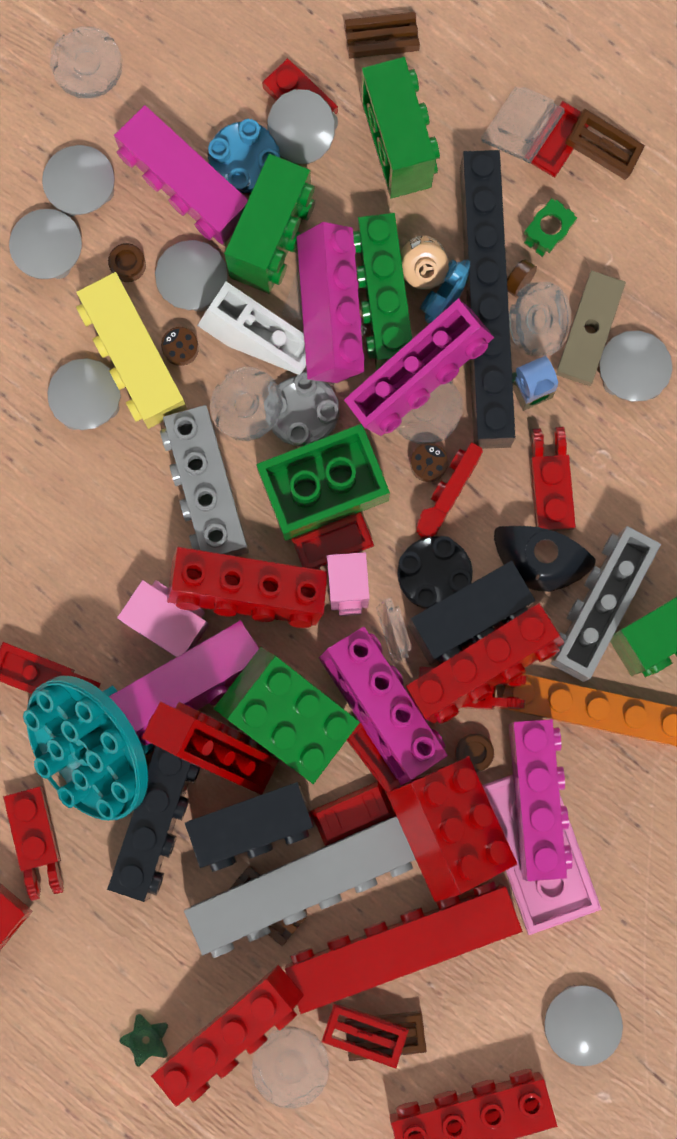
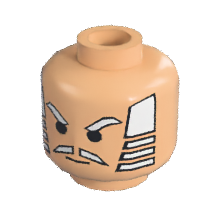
[400,236,449,290]

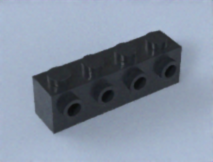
[107,746,201,902]

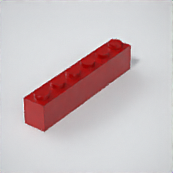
[285,881,523,1014]

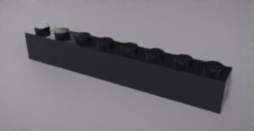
[460,150,516,449]

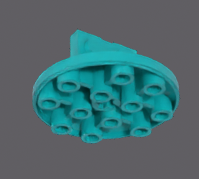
[23,676,156,821]

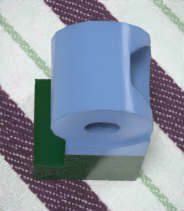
[512,356,558,411]

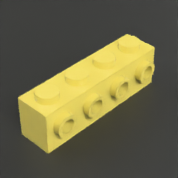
[76,272,187,429]

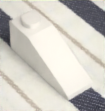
[197,281,306,375]

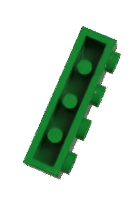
[353,213,412,371]

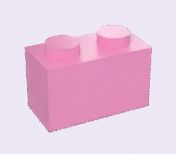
[327,552,370,616]
[117,580,209,657]

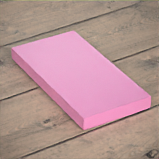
[482,775,602,935]

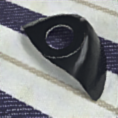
[494,526,596,592]

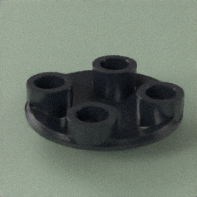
[398,536,473,609]

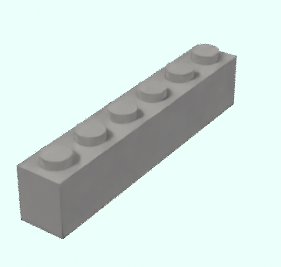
[184,815,416,958]

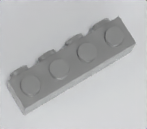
[160,405,249,556]
[550,526,661,682]

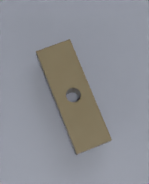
[556,270,626,386]

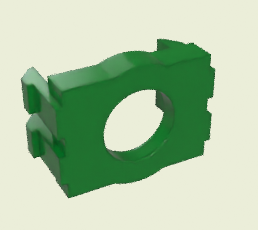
[524,198,577,257]

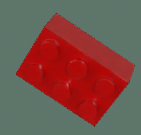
[387,756,517,902]

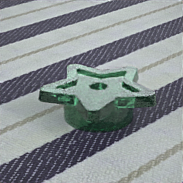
[119,1014,168,1067]

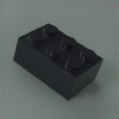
[407,561,536,665]
[184,782,315,872]

